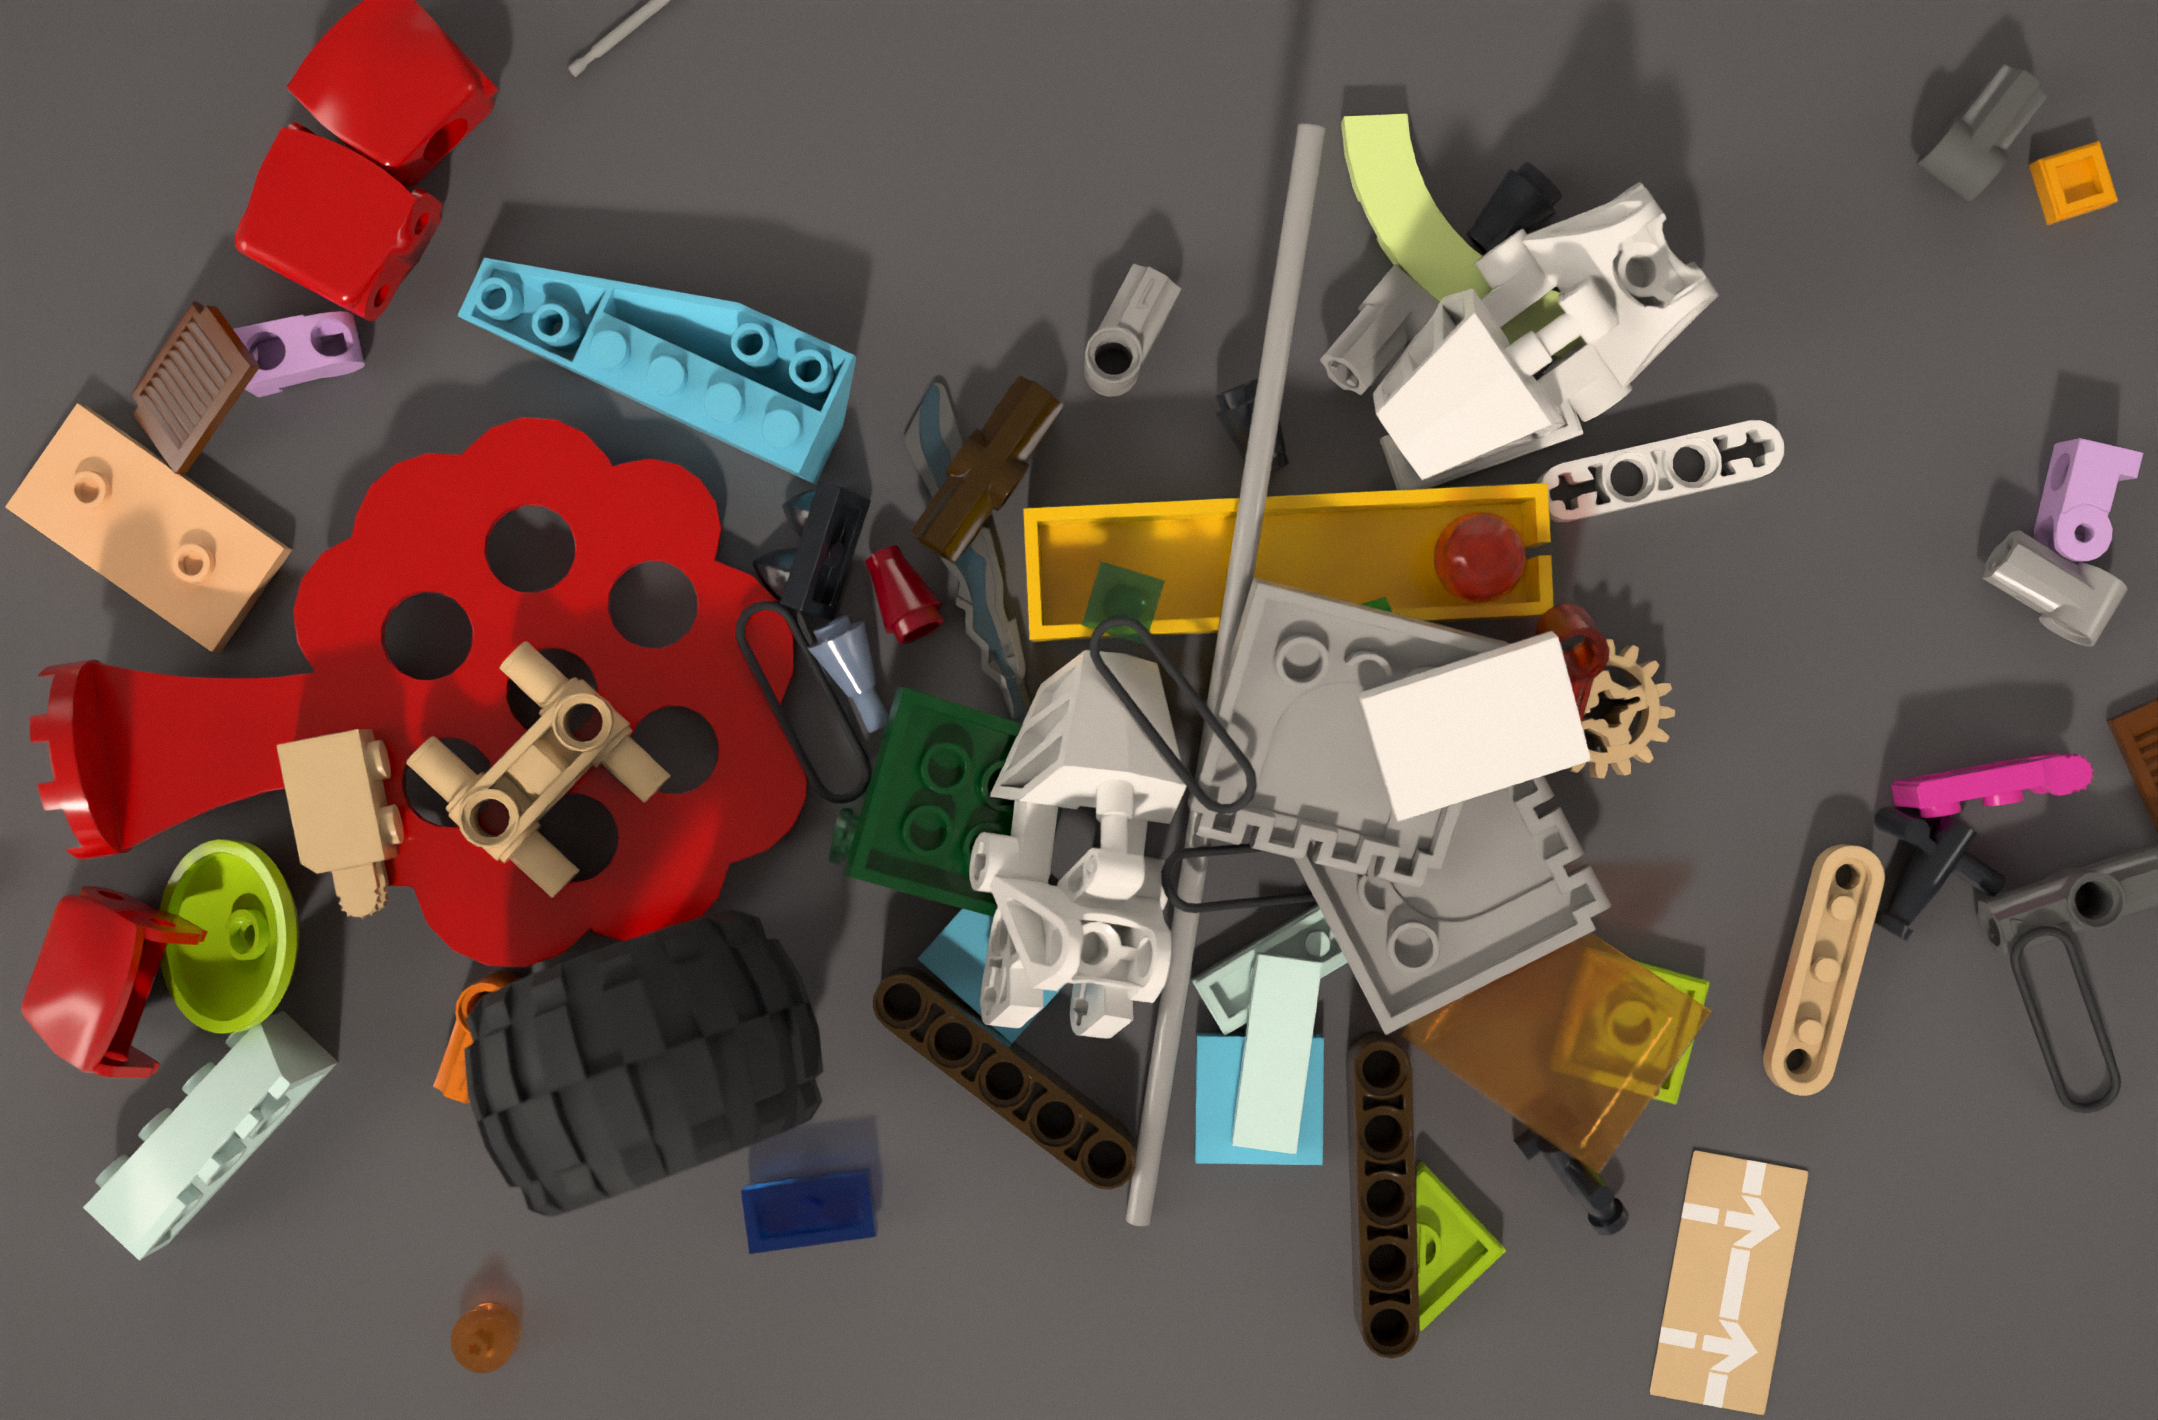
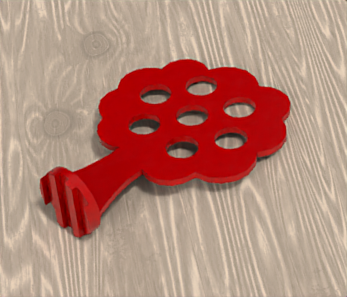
[29,417,807,967]

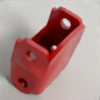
[286,0,499,187]
[235,122,442,321]
[21,886,208,1078]

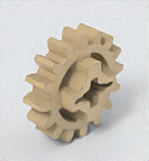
[1563,639,1675,779]

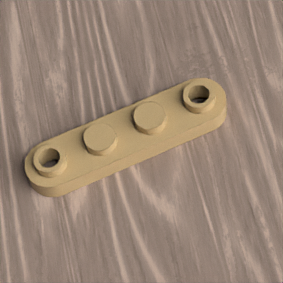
[1763,844,1885,1096]

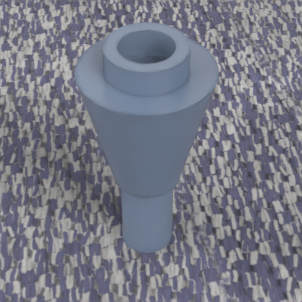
[807,615,889,733]

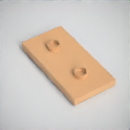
[5,403,292,653]

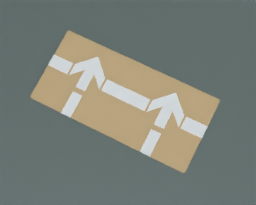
[1650,1150,1809,1415]

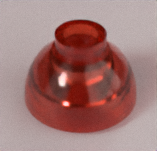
[1433,512,1527,604]

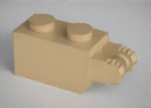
[277,729,404,919]

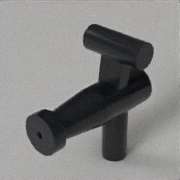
[1874,807,2005,942]
[1513,1103,1629,1236]

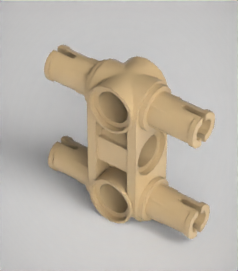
[406,641,671,898]

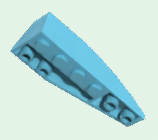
[457,258,857,485]

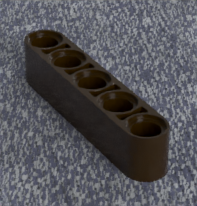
[873,967,1136,1190]
[1346,1031,1420,1359]

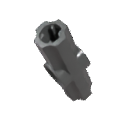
[1976,842,2158,955]

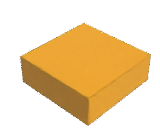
[2029,141,2118,225]

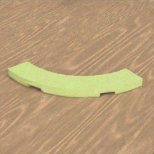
[1341,114,1584,360]

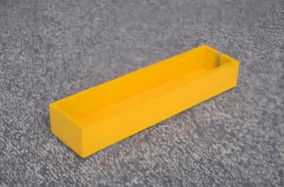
[1023,483,1554,642]

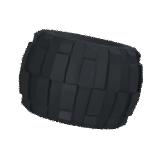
[464,910,824,1217]

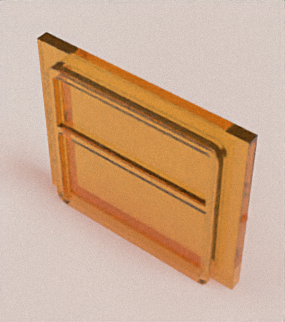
[1401,933,1712,1174]

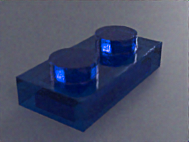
[741,1168,878,1254]

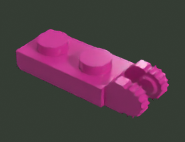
[1891,753,2094,818]

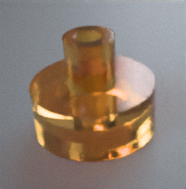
[451,1303,521,1373]

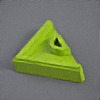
[1415,1161,1506,1331]

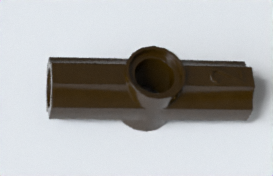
[910,375,1064,565]

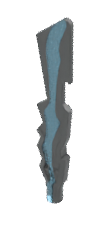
[902,383,1032,721]

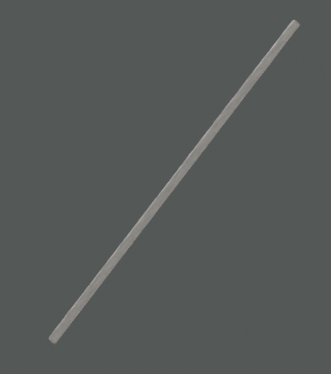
[1125,124,1325,1226]

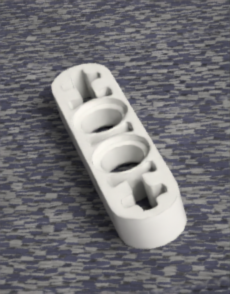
[1536,420,1784,522]

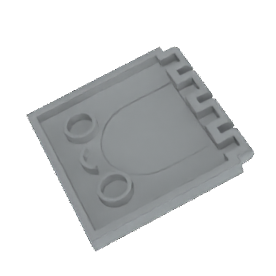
[1187,577,1510,888]
[1294,776,1611,1035]

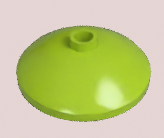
[160,839,299,1034]

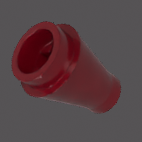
[865,545,944,644]

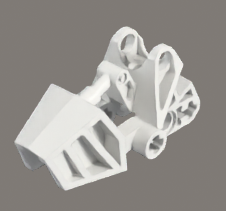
[1373,182,1719,480]
[969,650,1187,1039]

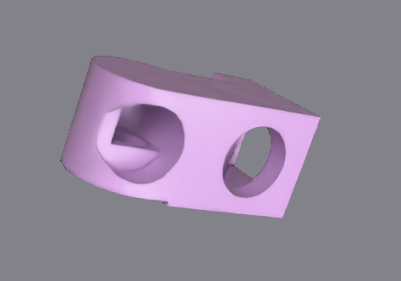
[233,311,365,397]
[2034,438,2143,562]

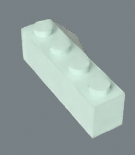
[83,1011,338,1261]

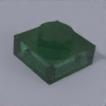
[1082,562,1165,645]

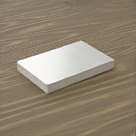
[1358,631,1591,821]

